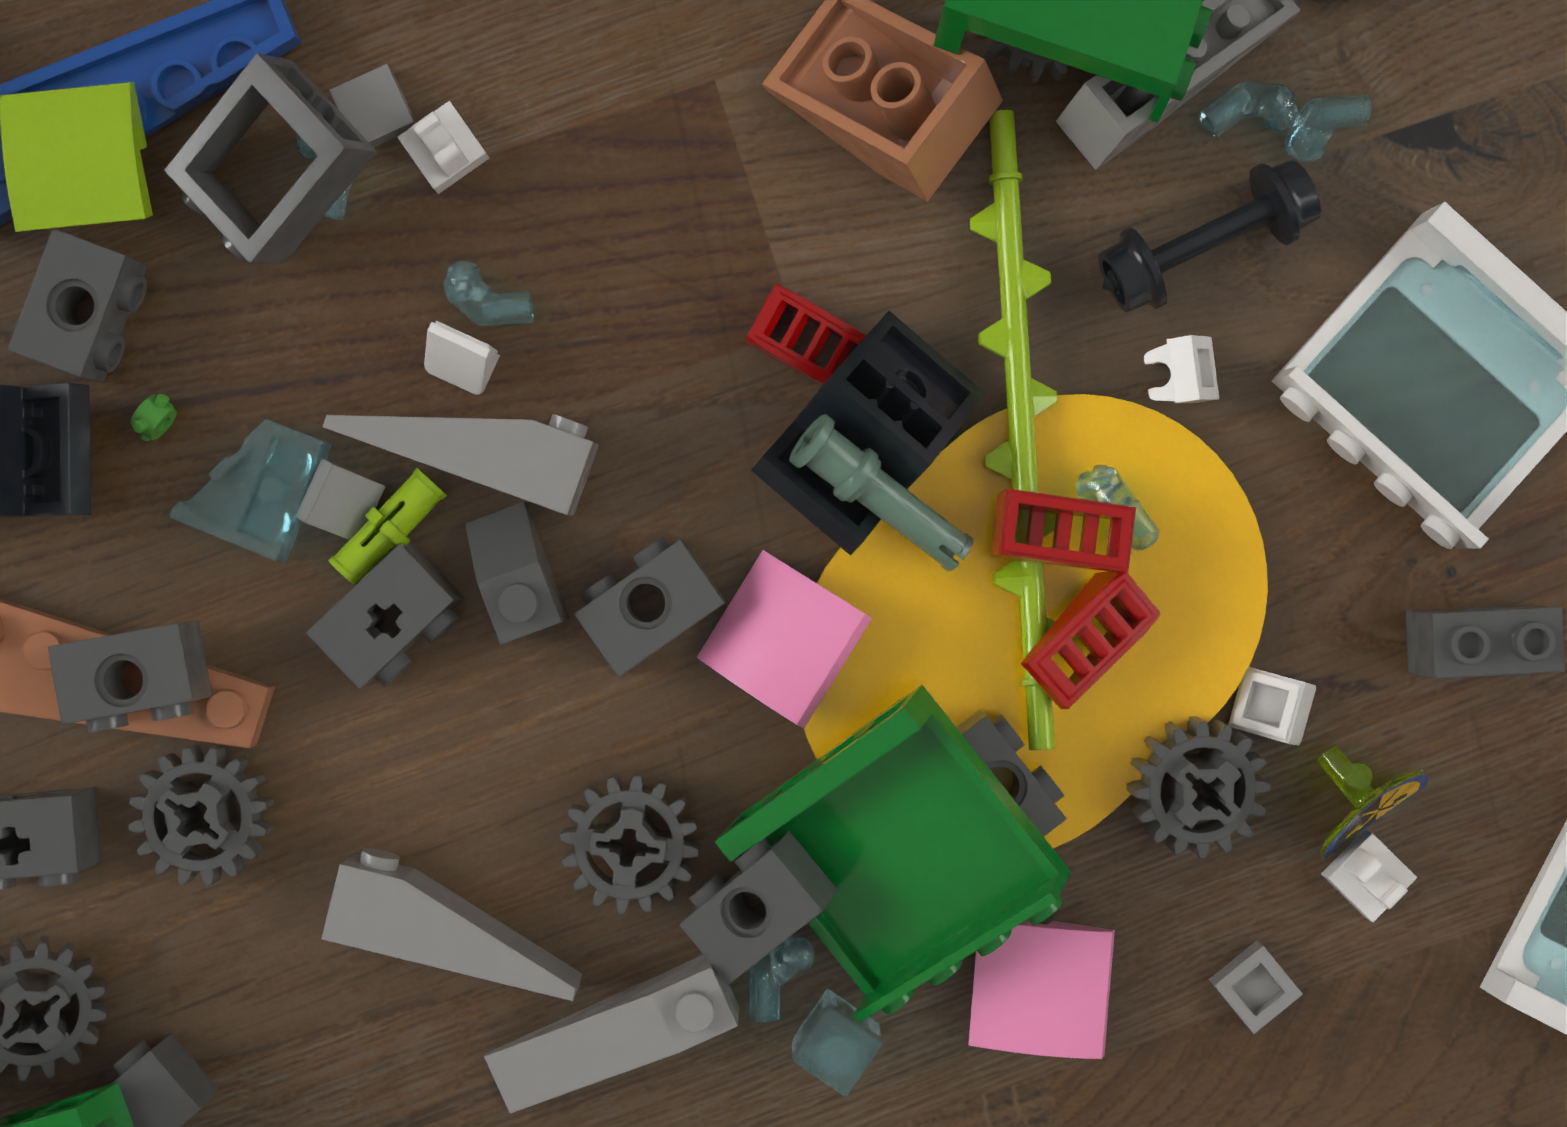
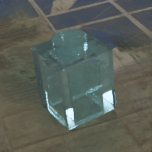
[792,988,883,1097]

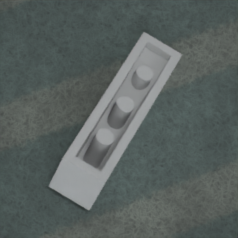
[1056,0,1300,170]
[322,414,599,516]
[321,848,582,1001]
[484,955,739,1114]

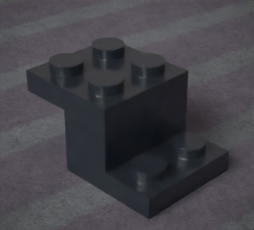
[751,311,986,556]
[0,383,91,518]

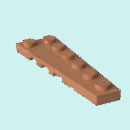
[0,598,275,748]

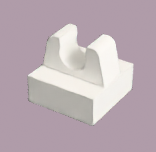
[397,101,489,194]
[1144,335,1219,403]
[1321,830,1417,922]

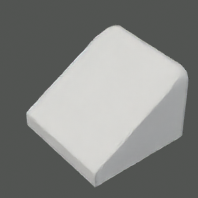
[424,321,500,395]
[1228,667,1316,746]

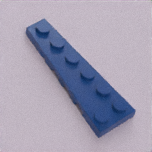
[0,0,302,226]

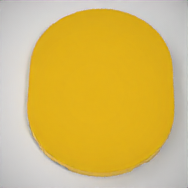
[804,394,1268,848]

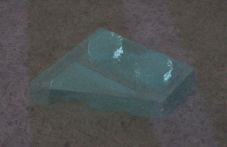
[169,419,332,562]

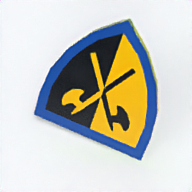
[1317,746,1428,859]

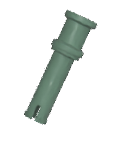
[789,414,973,571]

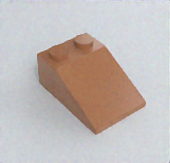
[762,0,1003,202]

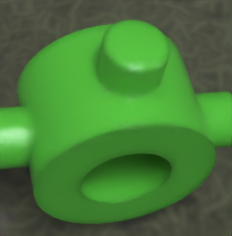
[130,394,177,441]

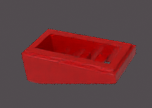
[746,283,867,386]
[990,488,1136,573]
[1021,571,1161,709]

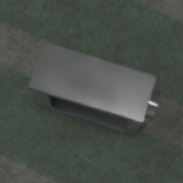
[164,53,377,263]

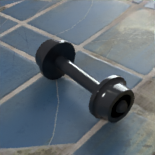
[1098,160,1321,313]

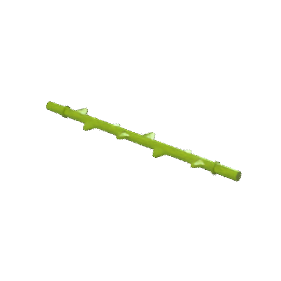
[970,110,1073,750]

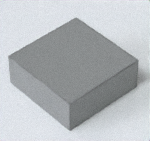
[329,64,416,147]
[295,458,386,540]
[1208,940,1303,1034]

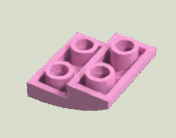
[697,550,872,728]
[968,921,1115,1059]

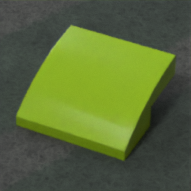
[0,82,153,232]

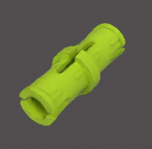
[328,468,447,586]

